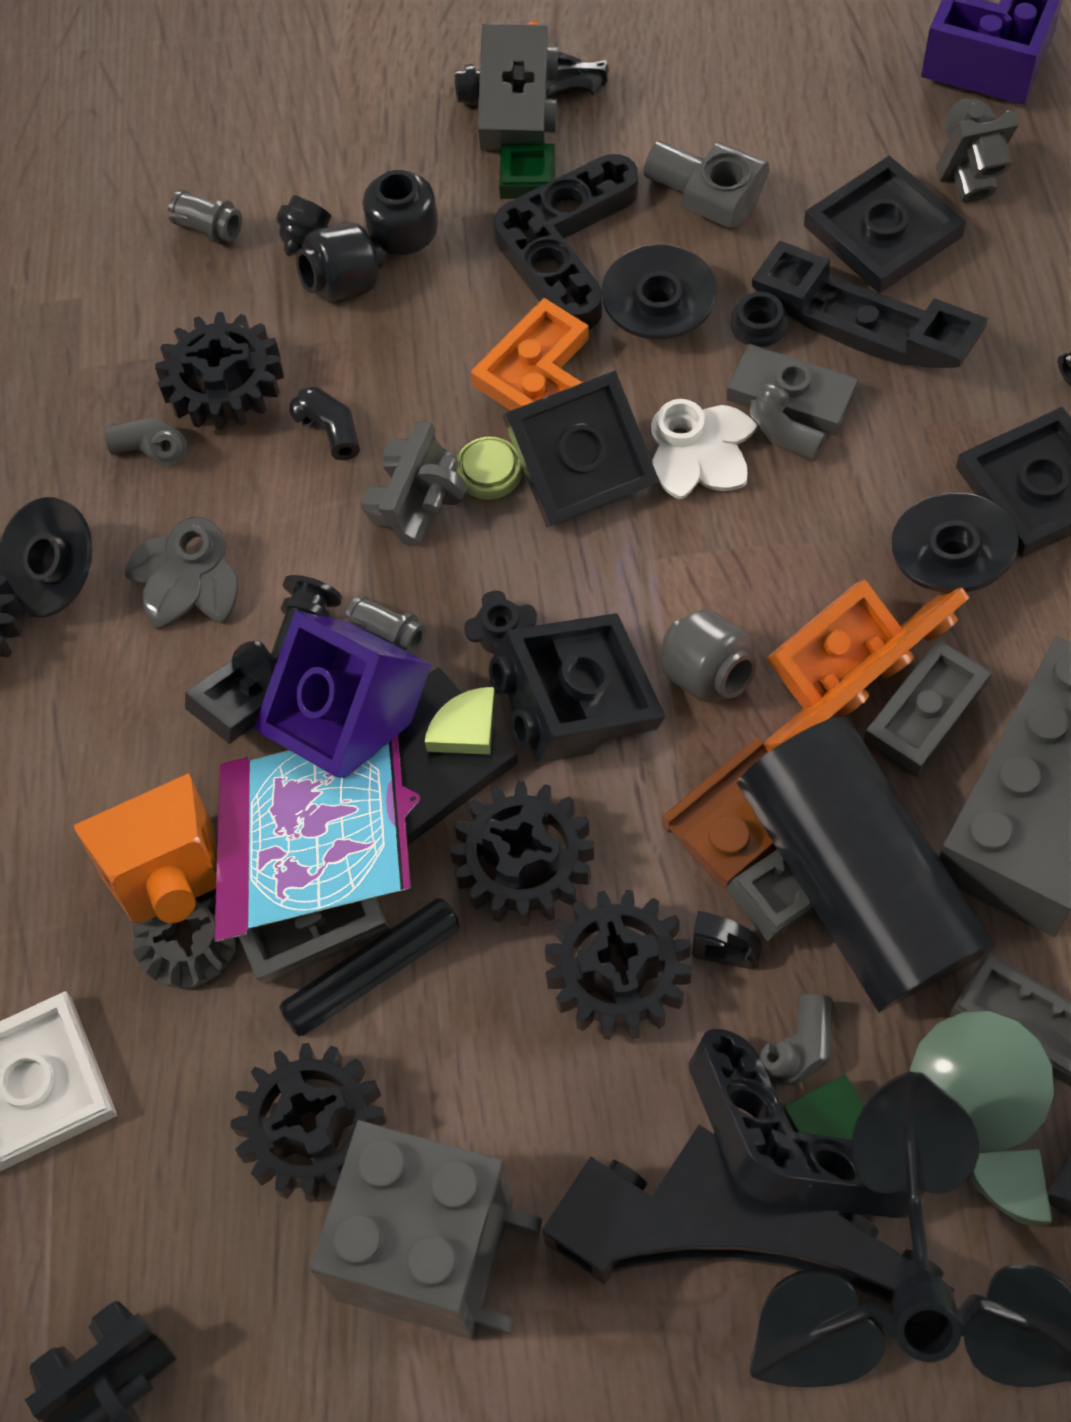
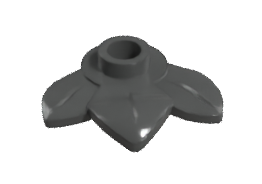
[125,517,238,629]

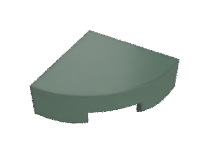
[969,1149,1052,1226]

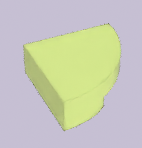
[425,687,496,755]

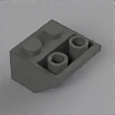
[216,862,390,985]

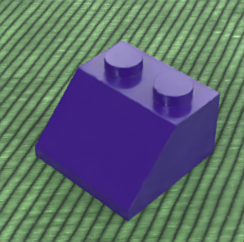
[254,611,432,778]

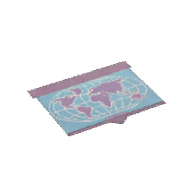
[215,735,420,942]

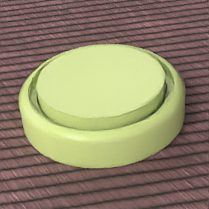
[456,437,523,500]

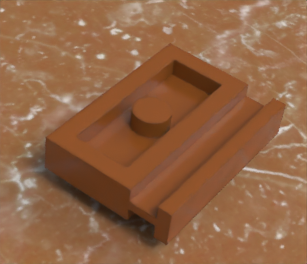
[662,737,777,891]

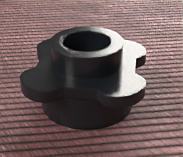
[464,590,537,654]

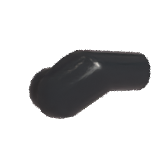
[289,387,360,460]

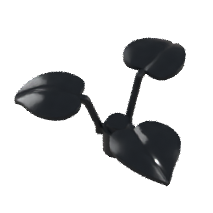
[750,1071,1071,1387]

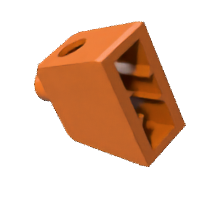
[73,773,217,923]

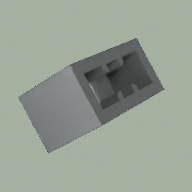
[478,23,558,151]

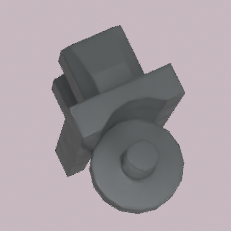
[936,98,1019,202]
[361,422,467,545]

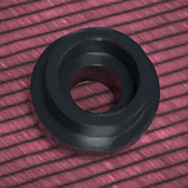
[730,292,788,348]

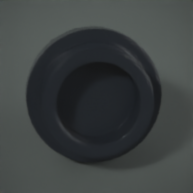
[276,195,332,256]

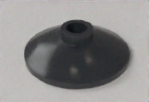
[602,244,716,340]
[892,492,1018,593]
[0,497,92,618]

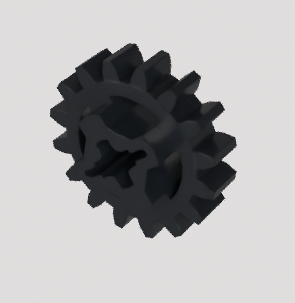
[155,312,284,430]
[450,781,594,926]
[545,890,692,1040]
[231,1043,387,1202]

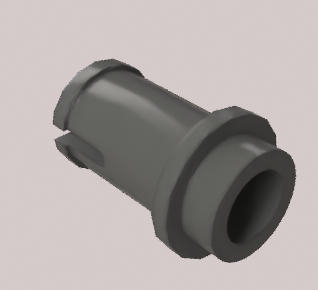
[168,189,242,244]
[343,595,426,655]

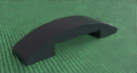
[752,240,988,368]

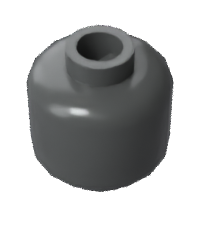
[662,609,756,704]

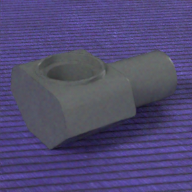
[644,140,769,228]

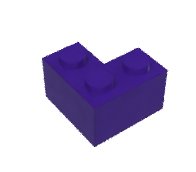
[921,0,1063,105]

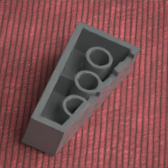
[939,636,1071,937]

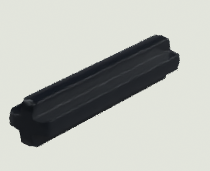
[279,898,460,1036]

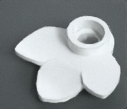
[651,399,757,499]

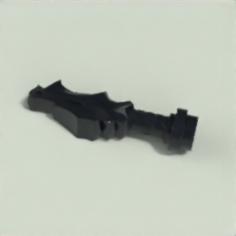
[454,51,609,106]

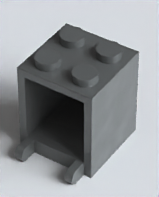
[310,1120,543,1341]

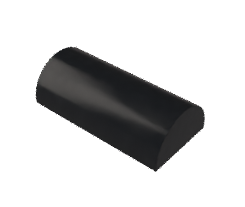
[737,717,996,1013]

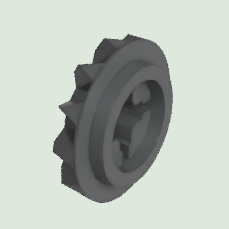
[132,891,239,988]

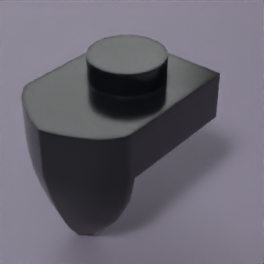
[185,641,276,744]

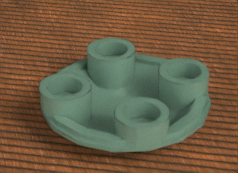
[910,1011,1054,1153]

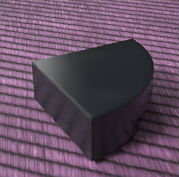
[692,910,762,970]

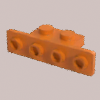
[763,580,970,752]

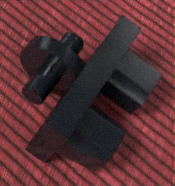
[25,1301,177,1422]

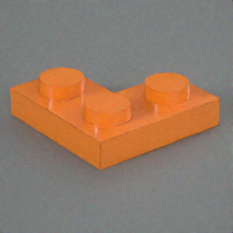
[470,298,589,411]

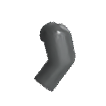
[104,417,187,466]
[760,994,833,1086]

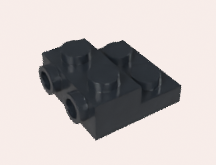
[489,613,666,764]

